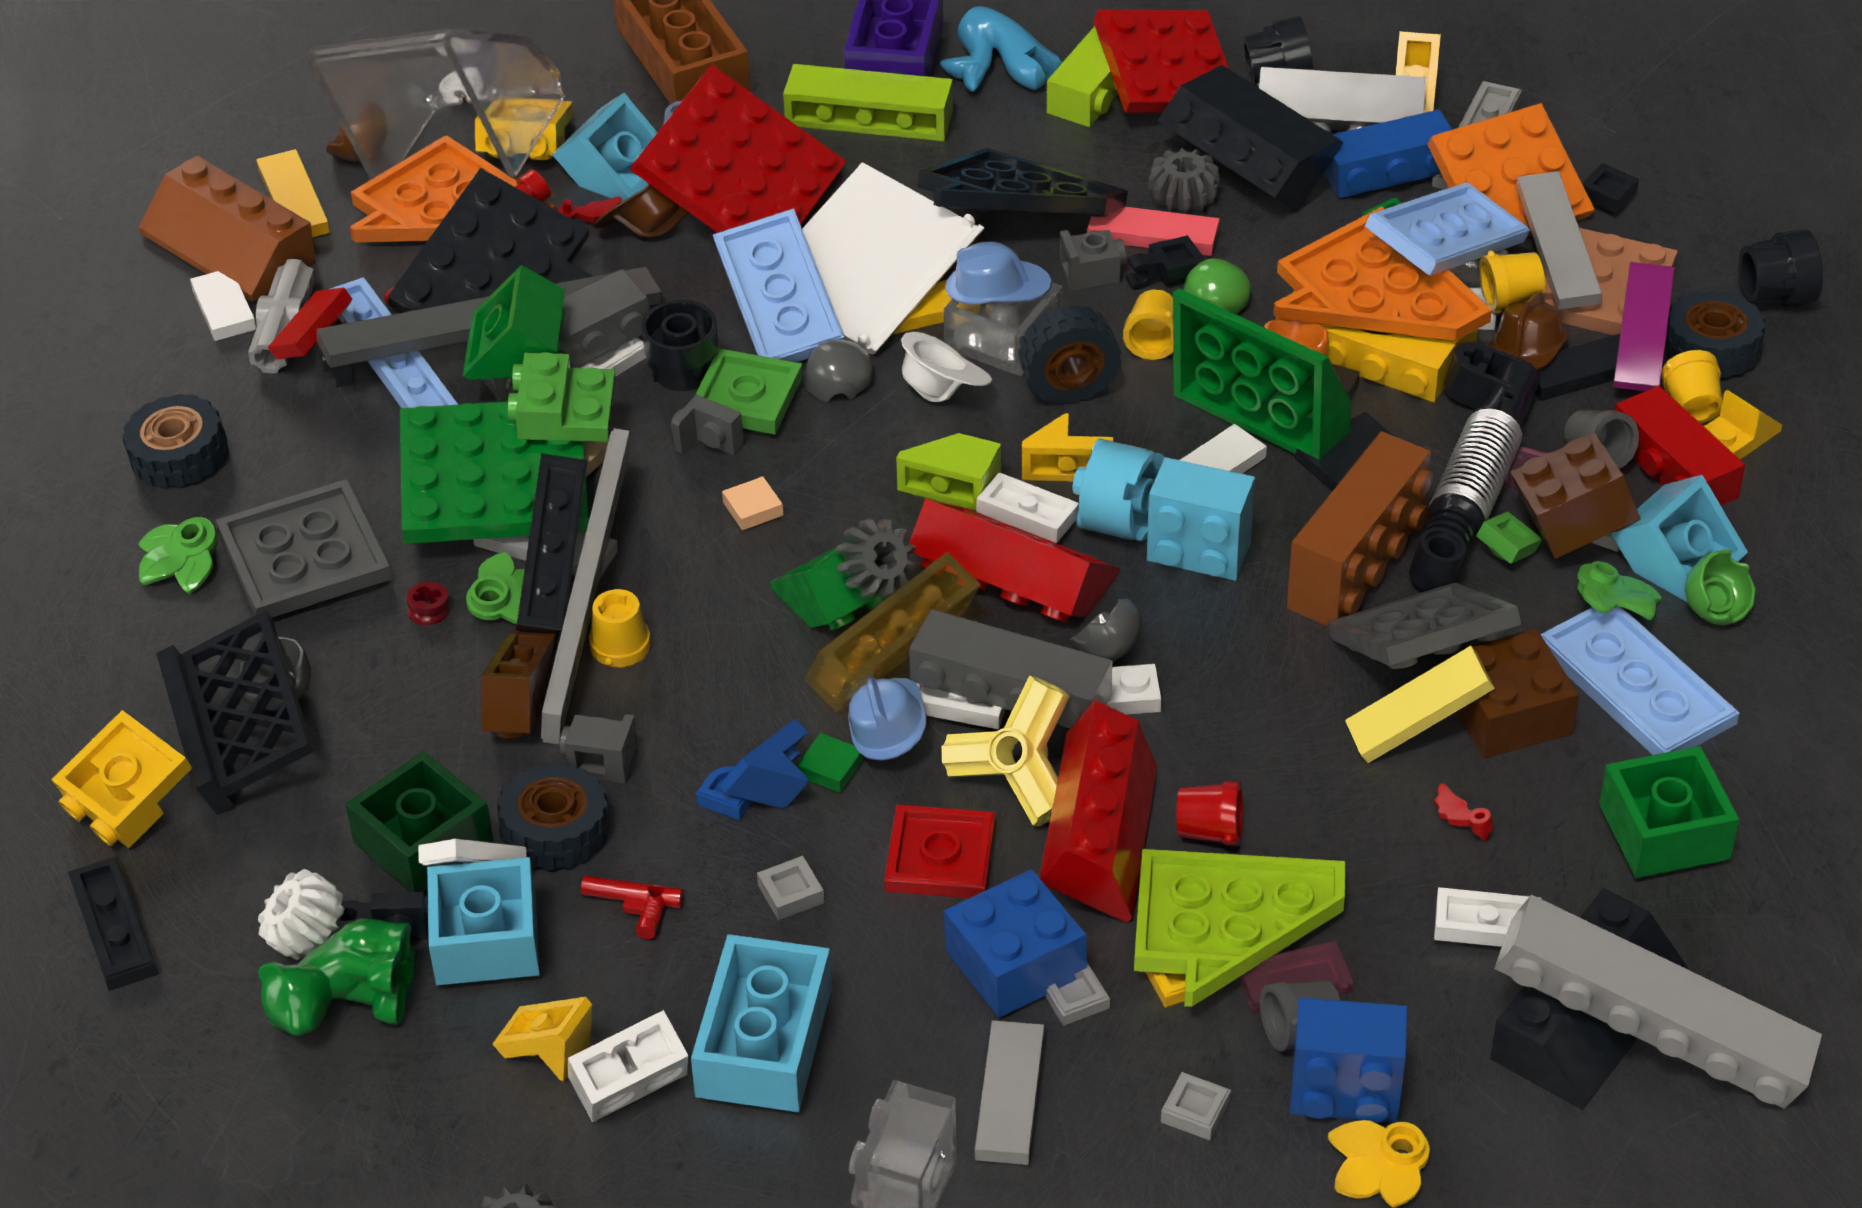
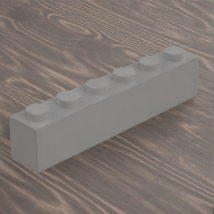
[1494,894,1822,1109]

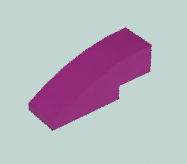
[1613,262,1674,391]

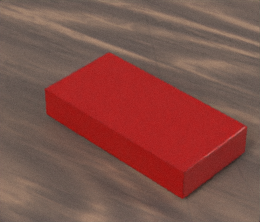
[268,287,352,359]

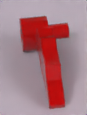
[558,196,621,223]
[1434,783,1493,841]

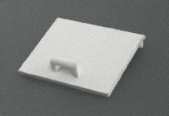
[802,162,984,354]

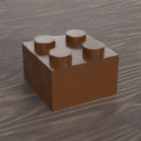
[1510,433,1641,559]
[1447,628,1579,759]

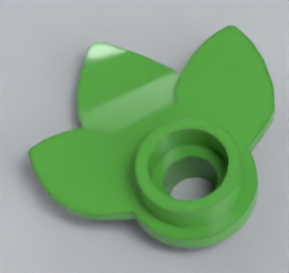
[138,517,218,594]
[466,552,525,624]
[1577,561,1662,620]

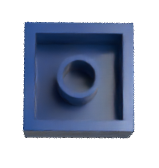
[943,869,1087,1018]
[1290,997,1407,1123]

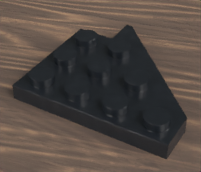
[918,148,1128,217]
[387,168,593,313]

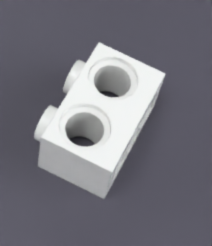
[568,1010,688,1123]

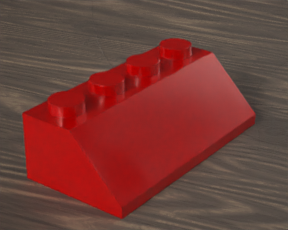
[909,498,1120,622]
[1039,700,1157,923]

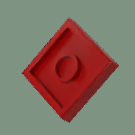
[884,804,995,898]

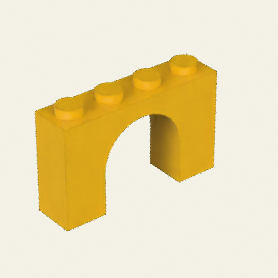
[1276,290,1478,403]

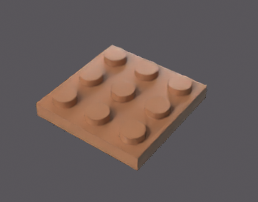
[1524,228,1678,335]

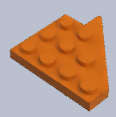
[350,135,555,242]
[1273,207,1492,341]

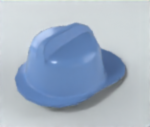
[945,242,1051,304]
[848,677,926,761]

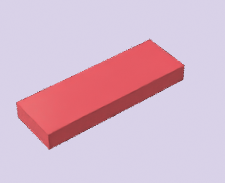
[1087,207,1220,256]

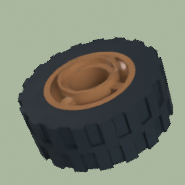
[122,394,228,488]

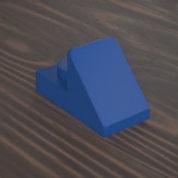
[718,719,809,808]

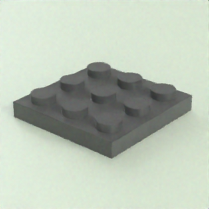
[215,479,392,618]
[1328,582,1521,669]

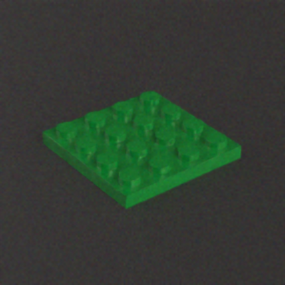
[400,401,589,544]

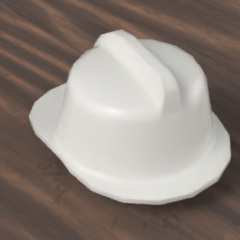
[901,332,992,402]

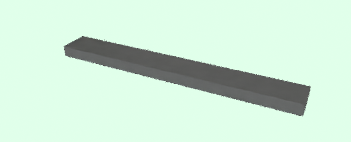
[317,267,662,368]

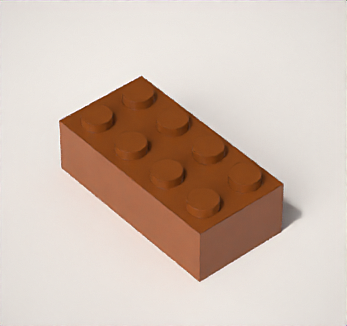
[613,0,751,104]
[1287,431,1433,627]

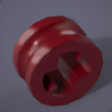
[406,581,450,626]

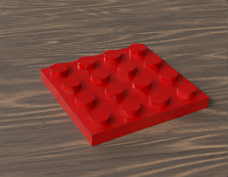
[630,64,846,233]

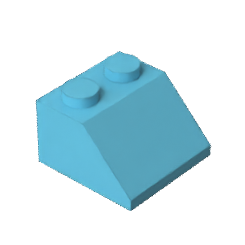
[552,93,657,202]
[1610,475,1748,603]

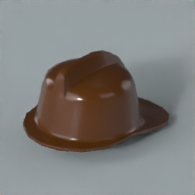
[593,184,688,238]
[1488,291,1569,370]

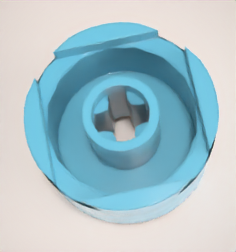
[1072,439,1165,541]

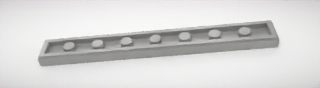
[541,428,630,745]

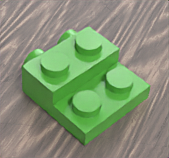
[508,352,616,442]

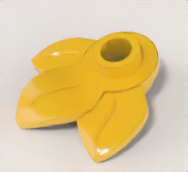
[1328,1120,1430,1207]

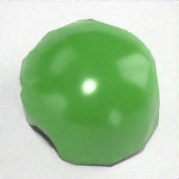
[1183,258,1251,315]
[1685,549,1756,626]

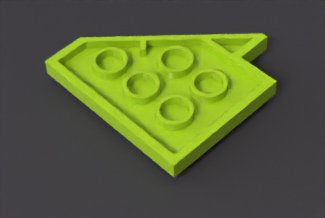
[1134,849,1345,1007]

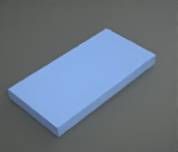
[1365,182,1530,276]
[713,209,845,362]
[1541,606,1739,755]

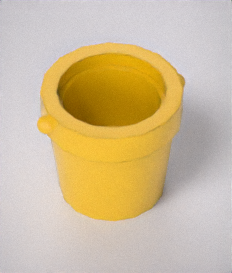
[1479,251,1545,314]
[1123,289,1173,360]
[1661,350,1723,424]
[589,589,651,668]

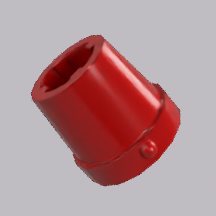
[1176,781,1243,846]

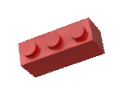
[1615,385,1745,506]

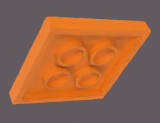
[1427,103,1595,237]

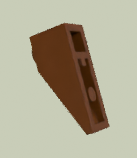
[481,632,556,738]

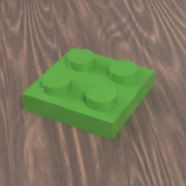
[695,348,803,435]

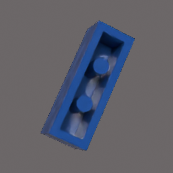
[1324,109,1452,199]

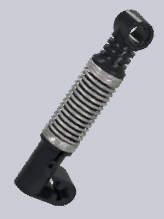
[1409,342,1540,591]

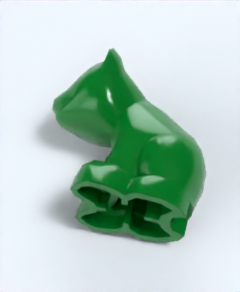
[258,919,415,1036]

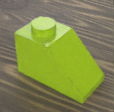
[896,433,1001,510]

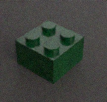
[345,750,494,892]

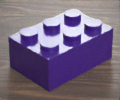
[844,0,944,77]

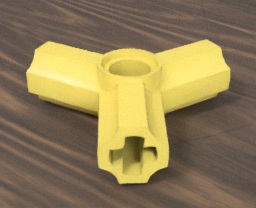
[942,676,1070,826]

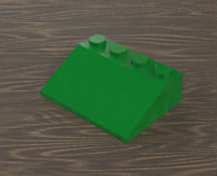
[1173,288,1352,460]

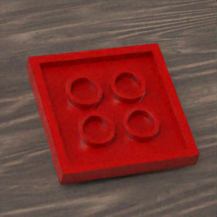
[1093,9,1229,113]

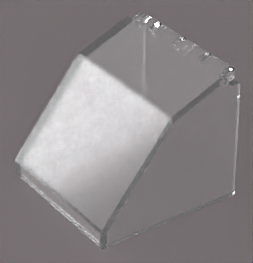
[305,28,565,180]

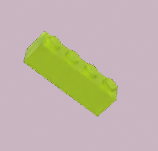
[783,64,953,141]

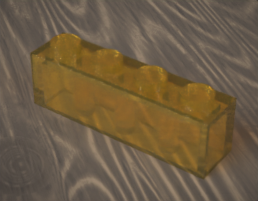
[804,552,981,713]

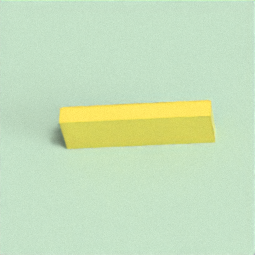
[1345,646,1495,763]

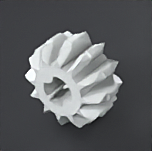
[258,869,344,960]

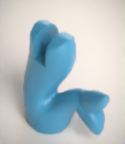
[940,6,1062,92]

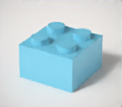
[1147,457,1255,581]
[427,857,540,986]

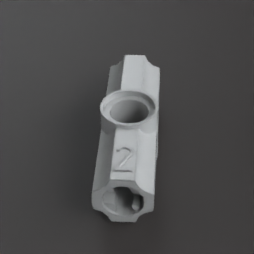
[248,259,316,373]

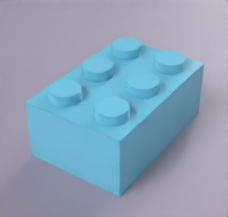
[691,934,832,1112]

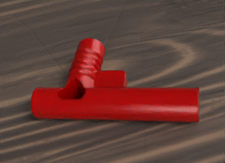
[581,875,684,939]

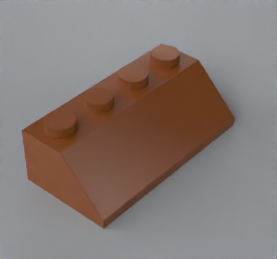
[139,156,316,302]

